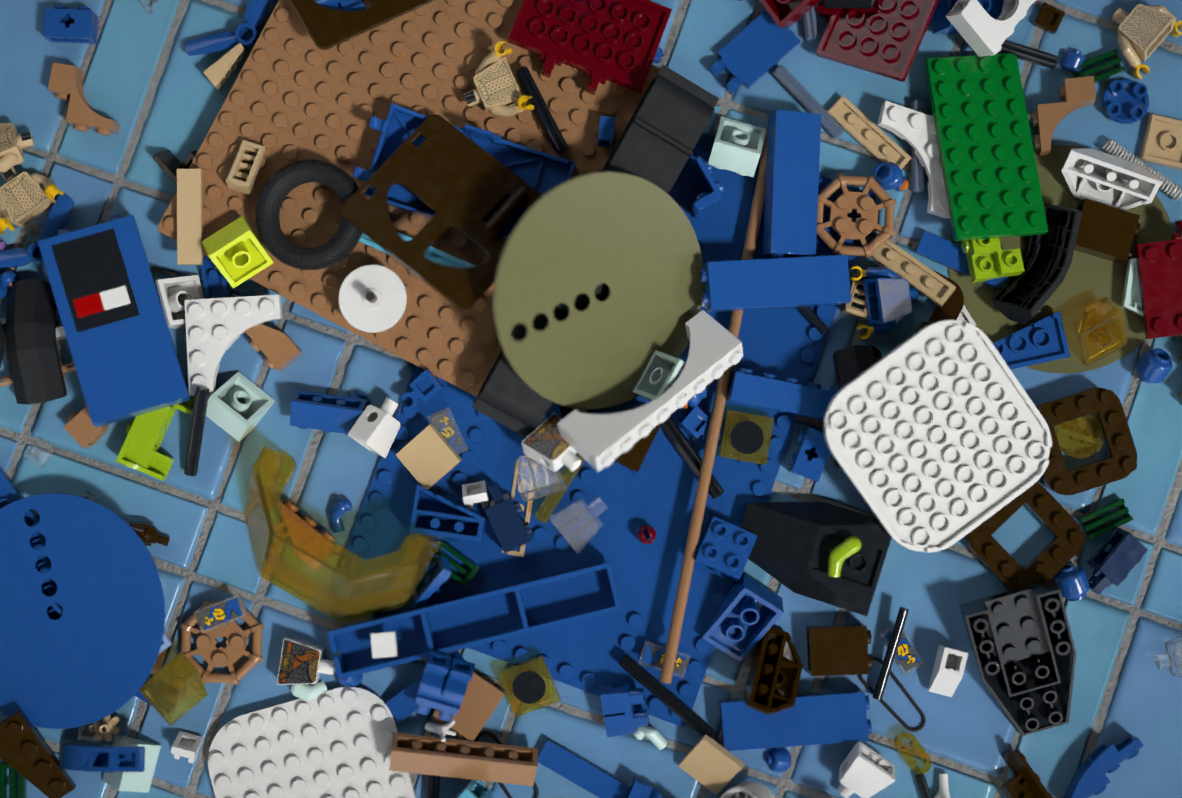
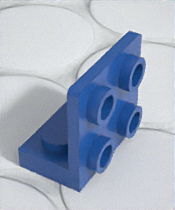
[691,156,725,219]
[694,517,757,583]

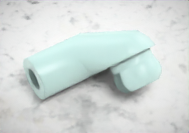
[291,681,327,701]
[633,725,668,750]

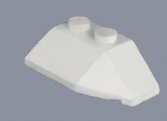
[1061,148,1162,210]

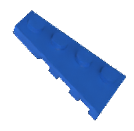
[992,311,1071,370]

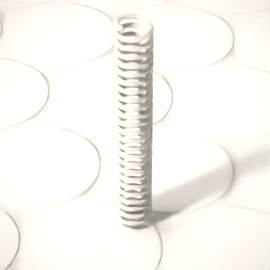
[1102,139,1182,201]

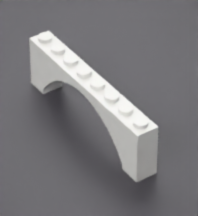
[557,310,743,472]

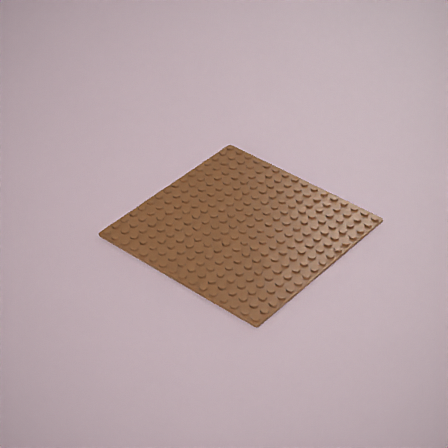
[157,0,660,397]

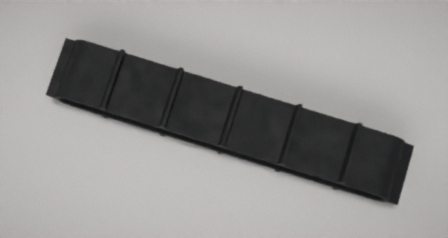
[472,65,719,438]

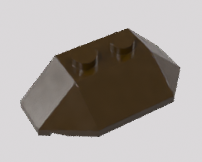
[743,626,803,715]

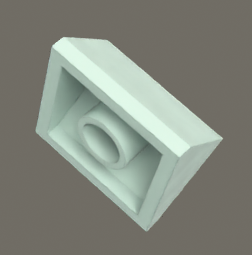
[102,734,161,793]

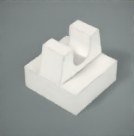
[462,480,488,511]
[171,731,203,763]

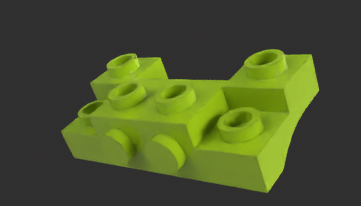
[961,238,1025,283]
[116,387,195,481]

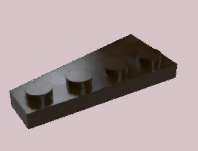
[0,709,76,798]

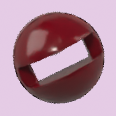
[637,525,656,544]

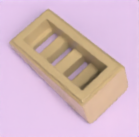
[203,43,247,90]
[226,140,266,195]
[842,269,867,320]

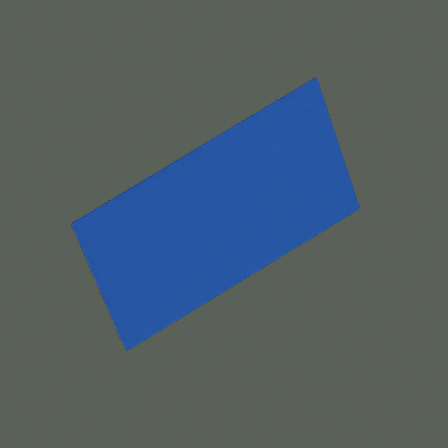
[330,132,876,727]

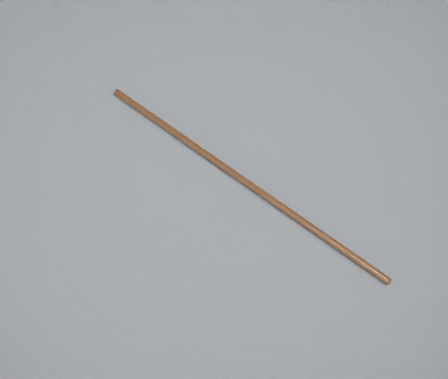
[659,124,768,684]

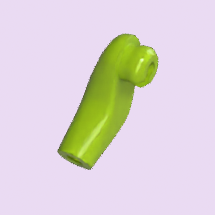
[828,537,861,577]

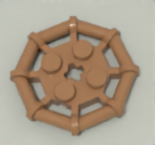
[817,173,897,258]
[179,600,264,685]

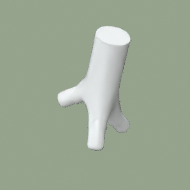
[425,719,456,742]
[934,773,950,798]

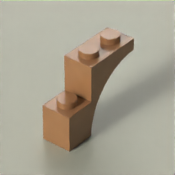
[48,62,120,136]
[1032,76,1096,156]

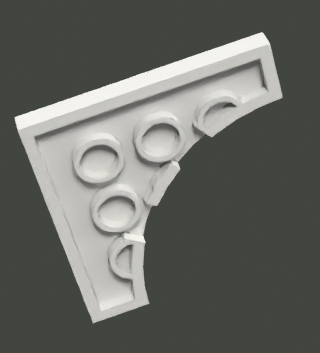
[878,101,950,219]
[184,295,282,396]

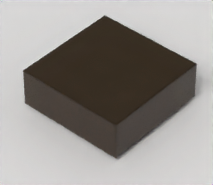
[1033,2,1065,35]

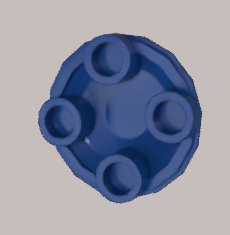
[1102,79,1149,124]

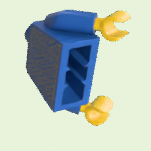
[849,266,918,339]

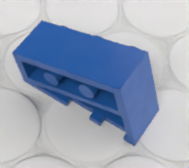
[409,484,486,546]

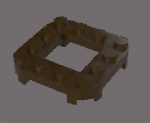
[1036,388,1137,495]
[965,482,1084,590]

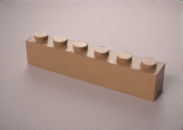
[389,733,538,786]

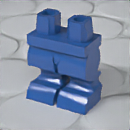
[415,651,475,722]

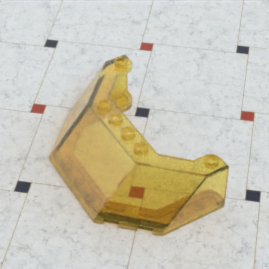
[244,446,442,624]

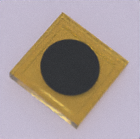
[719,410,774,465]
[498,655,561,717]

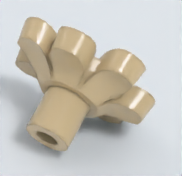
[88,715,121,742]

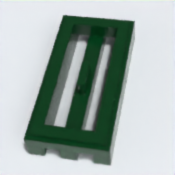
[1073,49,1125,83]
[1078,498,1133,540]
[427,540,480,588]
[0,762,26,798]

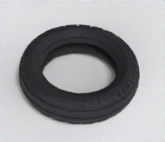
[256,160,363,270]

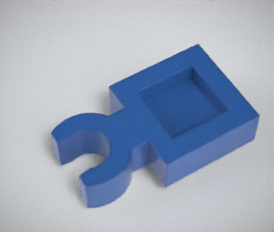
[400,369,444,410]
[678,406,721,445]

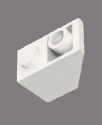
[928,645,968,697]

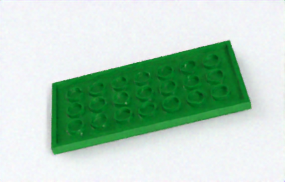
[924,53,1048,241]

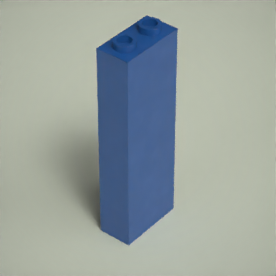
[763,110,821,259]
[700,255,851,313]
[719,689,872,751]

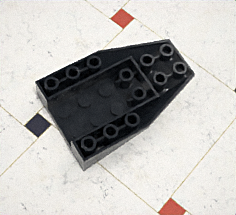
[740,502,892,616]
[959,578,1076,736]

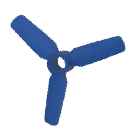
[186,0,270,56]
[0,195,74,280]

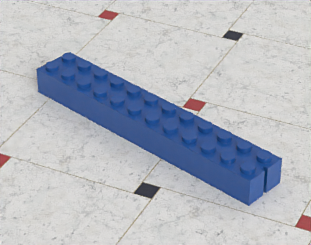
[327,561,622,679]

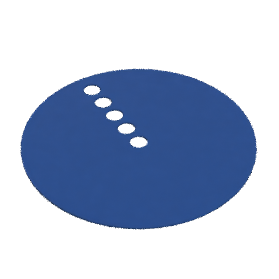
[0,493,165,729]

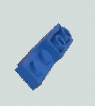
[1064,734,1144,798]
[62,744,145,773]

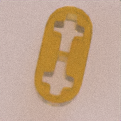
[894,731,931,774]

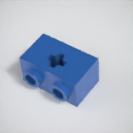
[43,5,98,44]
[788,427,830,482]

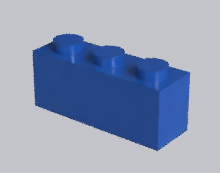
[290,389,367,436]

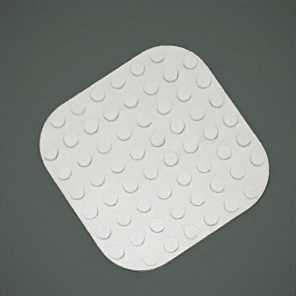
[823,320,1052,553]
[208,687,416,798]

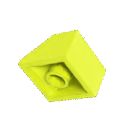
[201,216,274,288]

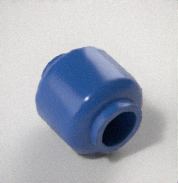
[1135,348,1173,384]
[1054,564,1090,601]

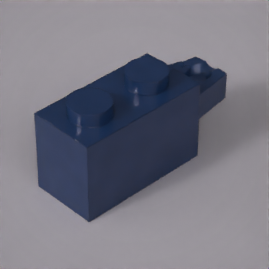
[485,484,534,553]
[1087,527,1148,594]

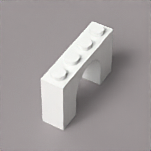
[946,0,1037,57]

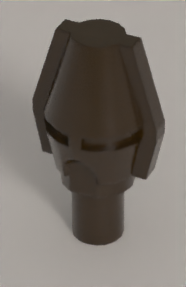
[129,522,170,546]

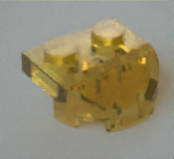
[1054,414,1104,459]

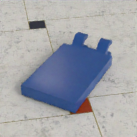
[709,10,800,95]

